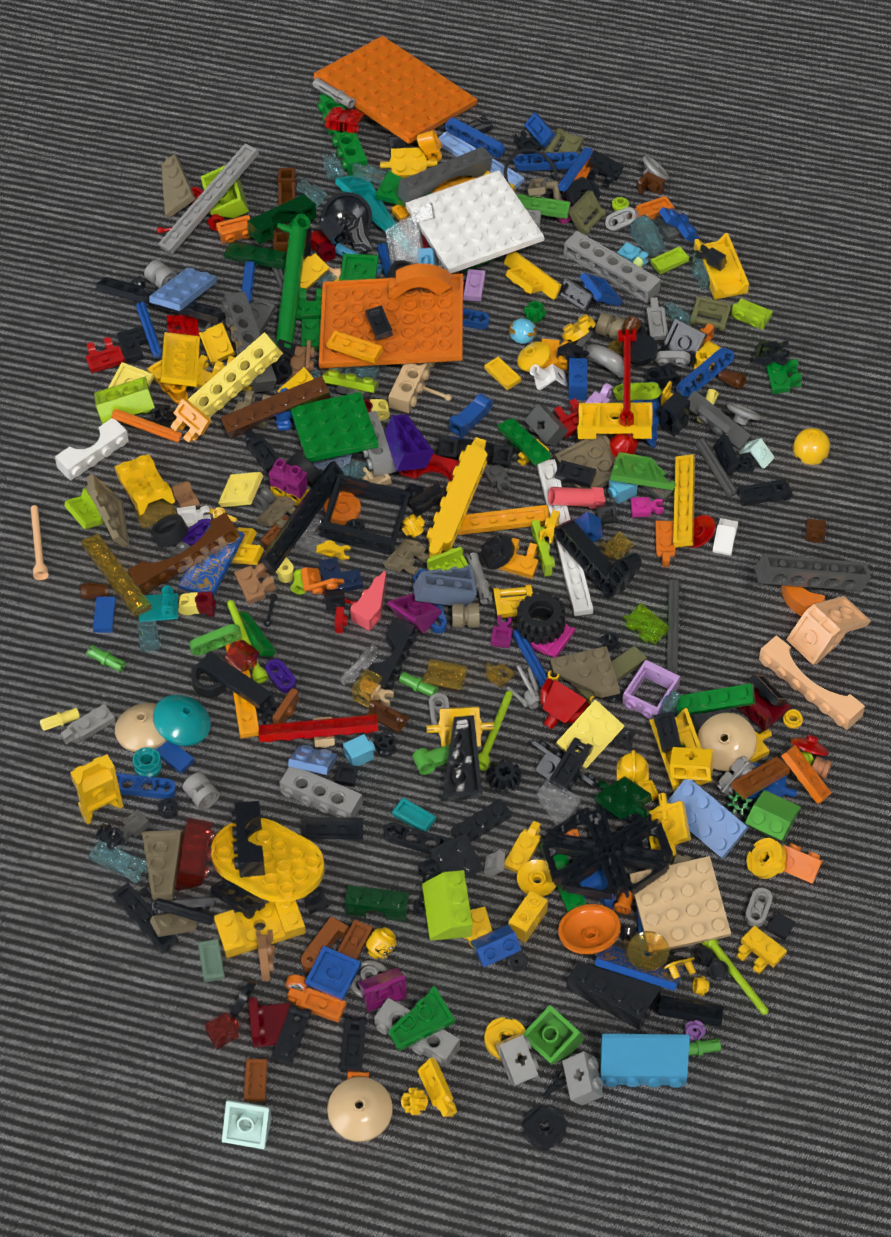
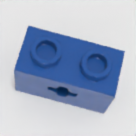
[568,358,587,400]
[470,925,522,967]

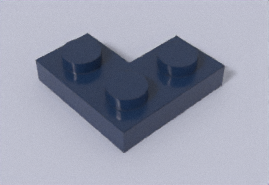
[319,557,363,592]

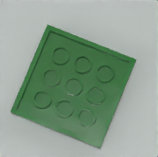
[290,392,379,462]

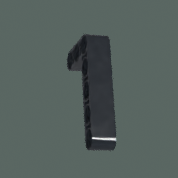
[554,520,642,597]

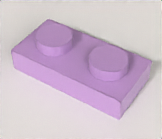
[464,269,485,302]

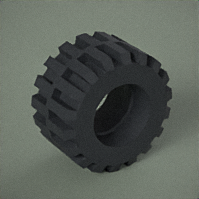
[517,592,565,645]

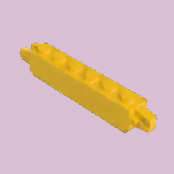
[427,437,487,558]

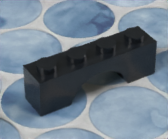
[438,435,515,465]
[364,618,417,690]
[232,801,265,878]

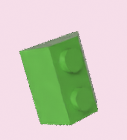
[745,790,801,844]
[522,1005,585,1065]

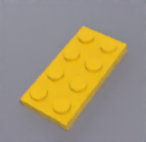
[160,332,200,387]

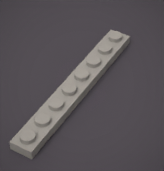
[158,143,259,254]

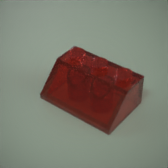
[175,818,214,891]

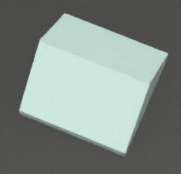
[222,1100,272,1149]

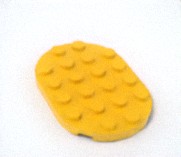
[211,818,325,902]

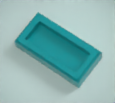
[392,797,436,832]

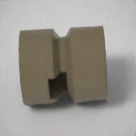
[595,312,625,341]
[452,603,480,628]

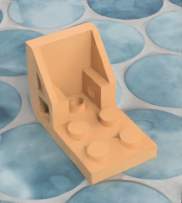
[786,596,871,665]

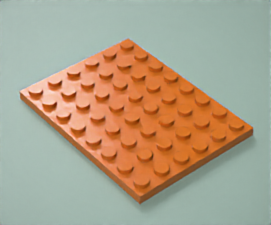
[314,36,478,144]
[319,274,464,368]

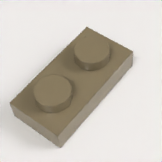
[150,913,197,937]

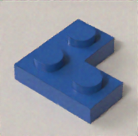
[659,207,700,242]

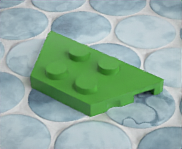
[610,452,676,490]

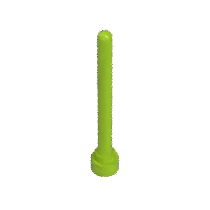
[227,600,269,684]
[478,691,513,771]
[701,939,768,1015]

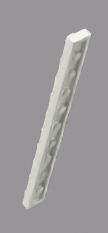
[537,459,593,616]

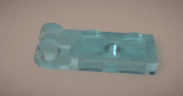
[89,840,147,883]

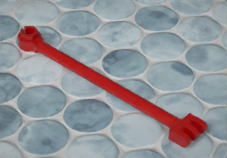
[618,329,636,427]

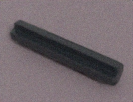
[154,898,214,925]

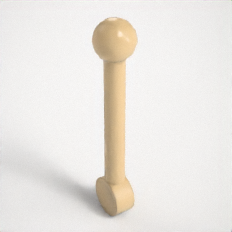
[423,385,452,401]

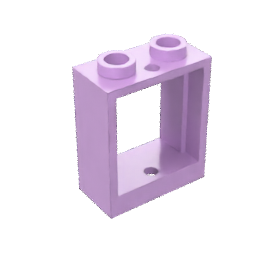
[622,660,680,719]

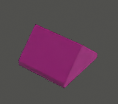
[388,593,442,634]
[358,968,407,1012]

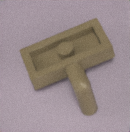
[528,177,561,200]

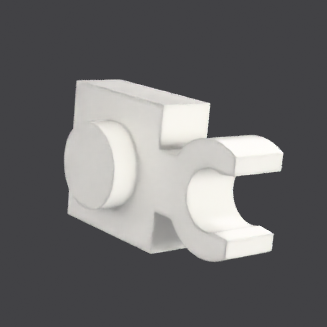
[177,505,211,527]

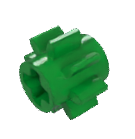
[524,301,546,323]
[727,791,752,816]

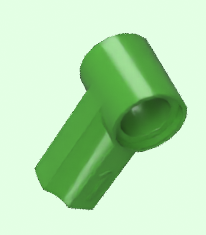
[412,745,449,775]

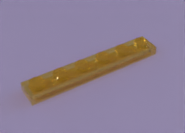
[81,534,151,617]

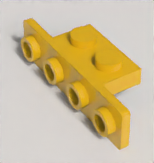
[504,251,561,300]

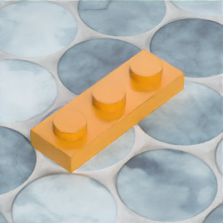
[326,331,383,364]

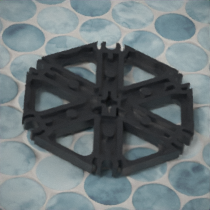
[542,805,673,900]

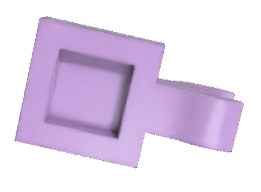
[585,383,613,403]

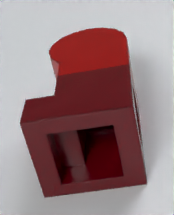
[311,231,336,263]

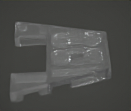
[386,202,445,269]

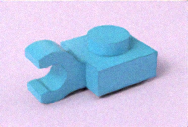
[617,242,648,266]

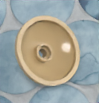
[115,703,167,752]
[697,713,757,772]
[328,1077,392,1142]

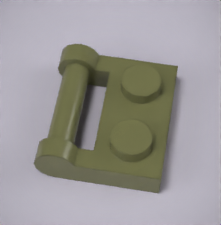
[544,128,584,161]
[568,191,607,235]
[690,296,732,332]

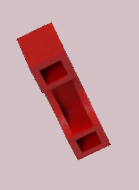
[399,453,460,481]

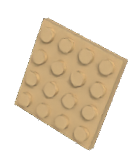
[629,856,731,954]

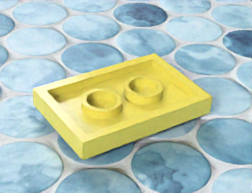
[555,700,624,770]

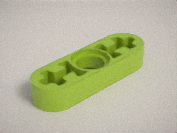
[613,382,661,400]

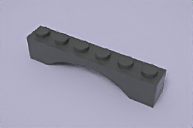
[398,147,493,204]

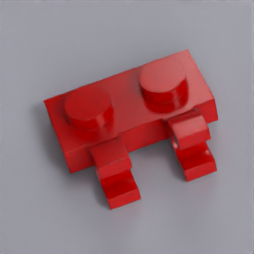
[167,313,200,337]
[85,337,125,374]
[554,398,579,438]

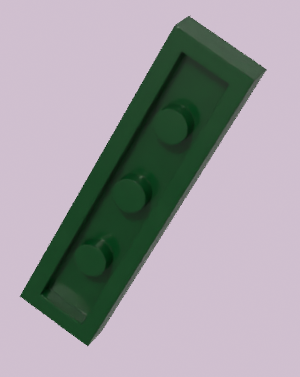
[223,242,287,270]

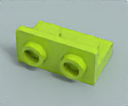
[731,298,773,330]

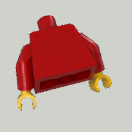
[540,670,600,729]

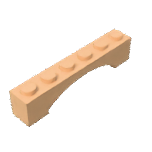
[759,635,865,730]

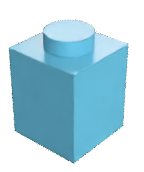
[608,480,638,504]
[343,734,375,766]

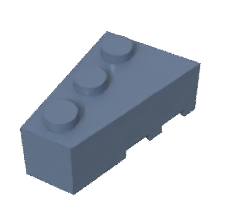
[413,565,477,606]

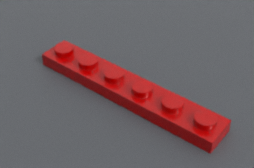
[259,714,378,743]

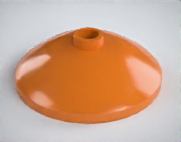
[558,904,621,954]

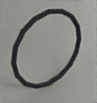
[504,148,558,199]

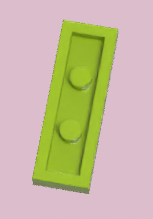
[322,370,379,393]
[531,520,555,576]

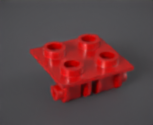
[324,107,365,133]

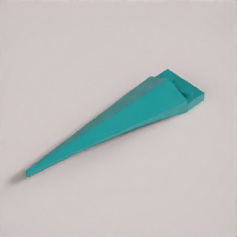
[335,174,419,261]

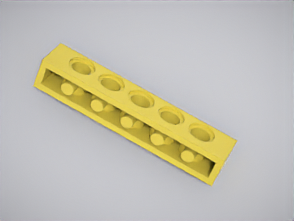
[188,332,283,418]

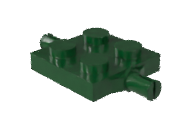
[595,776,652,820]

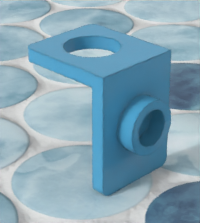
[418,248,444,269]

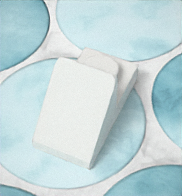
[712,518,738,556]

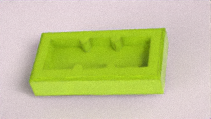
[650,246,689,274]

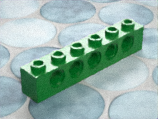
[317,94,368,176]

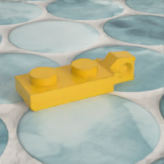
[504,821,541,873]
[417,1058,457,1117]

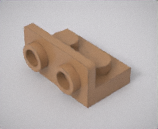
[289,340,315,379]

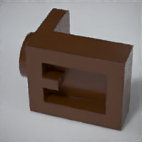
[637,172,665,195]
[805,518,826,543]

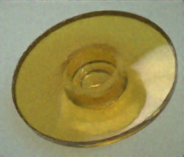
[627,931,669,971]

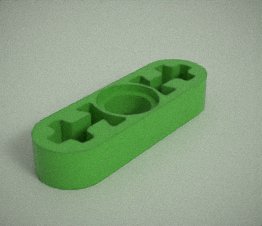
[190,624,241,656]

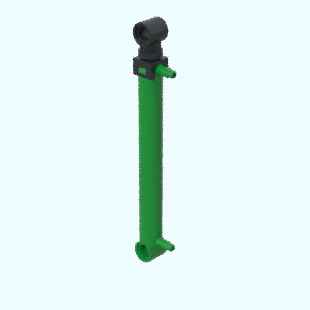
[272,214,311,385]

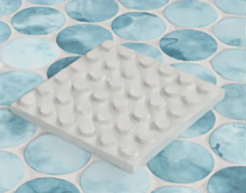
[406,171,544,273]

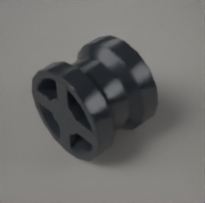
[376,732,396,757]

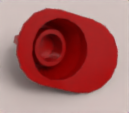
[610,433,638,458]

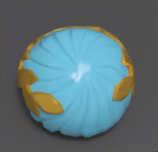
[509,318,537,344]

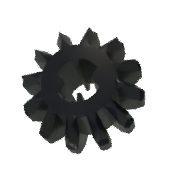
[488,759,522,794]

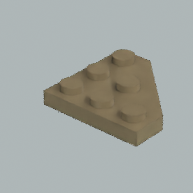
[86,474,129,548]
[550,646,620,698]

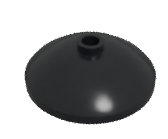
[321,192,373,244]

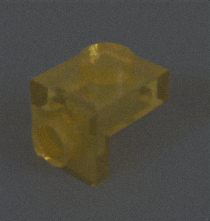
[601,531,634,560]

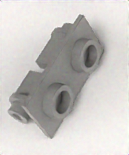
[717,756,756,796]

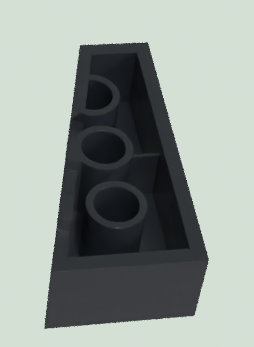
[441,715,483,802]
[567,962,662,1030]

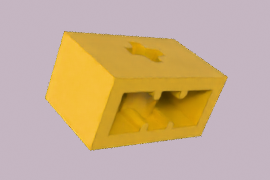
[670,747,714,781]
[508,890,548,943]

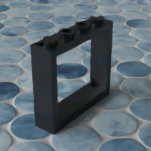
[320,474,410,555]

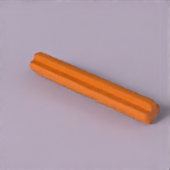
[111,409,182,443]

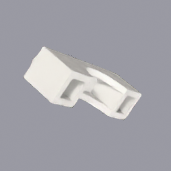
[55,419,129,481]

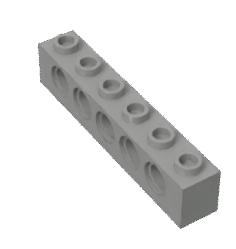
[564,231,661,303]

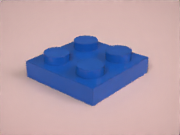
[580,272,623,306]
[305,946,362,1001]

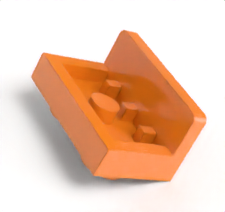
[216,215,251,244]
[784,843,824,884]

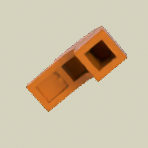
[388,263,452,300]
[781,585,825,616]

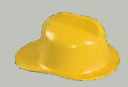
[617,750,649,783]

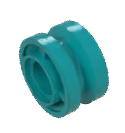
[133,747,162,777]

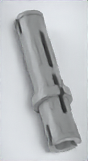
[313,78,355,109]
[466,552,492,604]

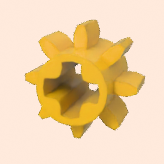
[402,514,425,537]
[401,1088,428,1115]

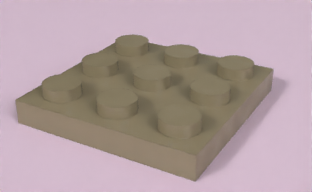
[555,434,616,489]

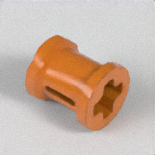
[614,891,635,915]

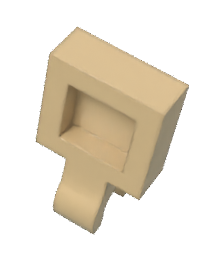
[360,680,394,706]

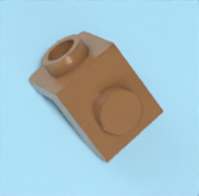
[172,481,200,508]

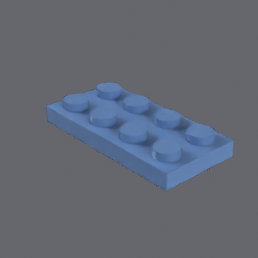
[149,268,217,311]
[667,779,749,859]

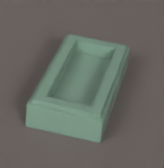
[198,939,225,983]

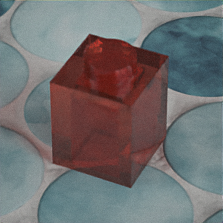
[225,640,260,672]
[204,1012,240,1050]

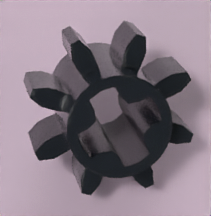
[152,404,175,426]

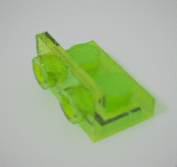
[624,603,670,645]

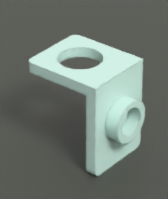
[739,438,774,468]

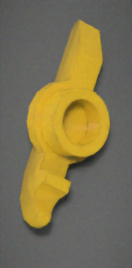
[207,507,237,522]

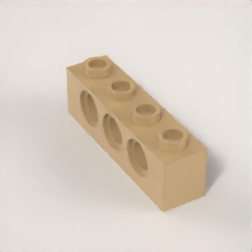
[388,362,435,413]

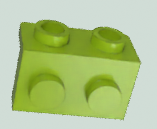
[64,488,104,530]
[427,546,468,571]

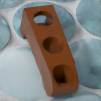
[301,916,349,974]

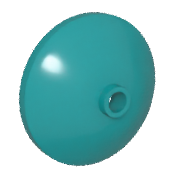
[153,695,211,746]

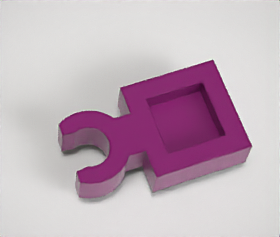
[491,615,513,648]

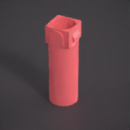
[548,487,605,509]

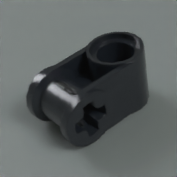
[645,363,681,389]

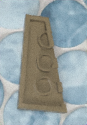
[161,154,196,218]
[142,830,183,900]

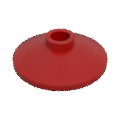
[688,515,716,548]
[790,734,829,756]

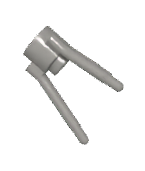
[507,665,541,709]

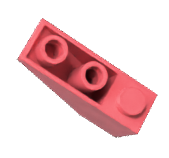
[350,571,387,631]

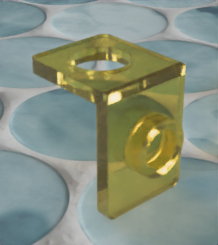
[486,662,515,688]
[352,669,382,708]

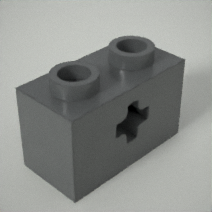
[525,404,569,447]

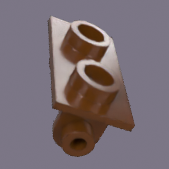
[366,700,410,733]

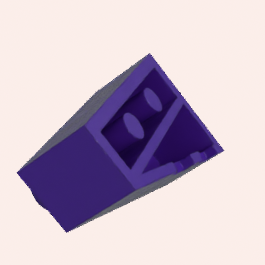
[385,414,434,471]

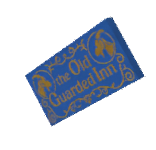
[178,524,245,596]
[595,945,684,991]

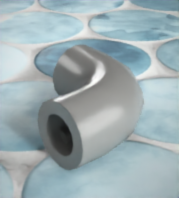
[586,344,624,378]

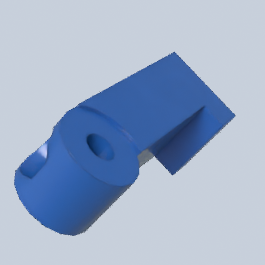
[449,393,494,438]

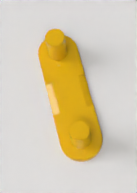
[663,957,696,979]

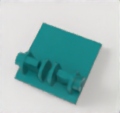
[139,585,178,622]

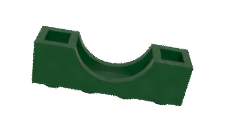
[247,194,317,244]

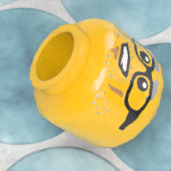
[366,927,397,959]

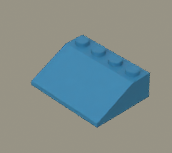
[599,1034,690,1088]

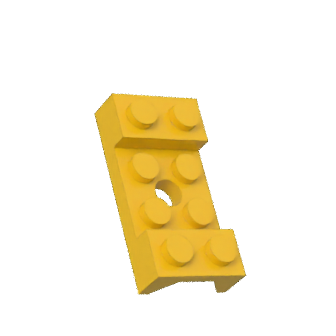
[694,233,749,300]
[577,402,653,439]
[114,454,175,515]
[650,708,712,792]
[70,754,123,825]
[214,900,306,958]

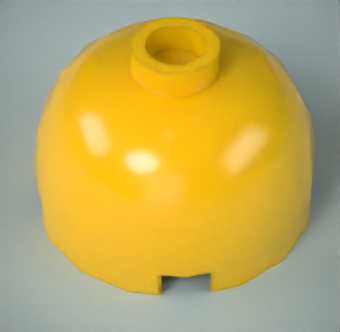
[793,428,830,465]

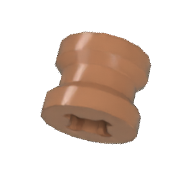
[812,756,832,780]

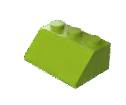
[200,165,249,218]
[94,376,155,424]
[422,870,473,941]

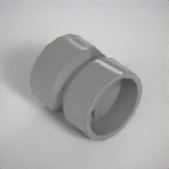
[144,260,177,288]
[183,772,220,810]

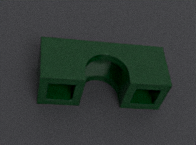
[344,885,410,922]

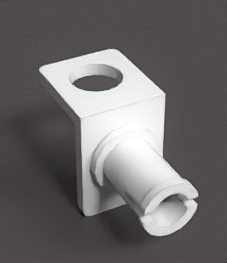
[530,364,568,391]

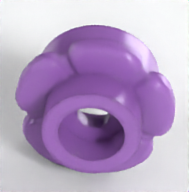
[685,1020,706,1041]

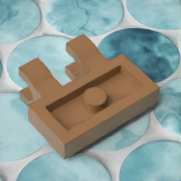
[234,563,276,605]
[256,929,275,981]

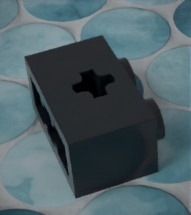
[660,392,690,437]

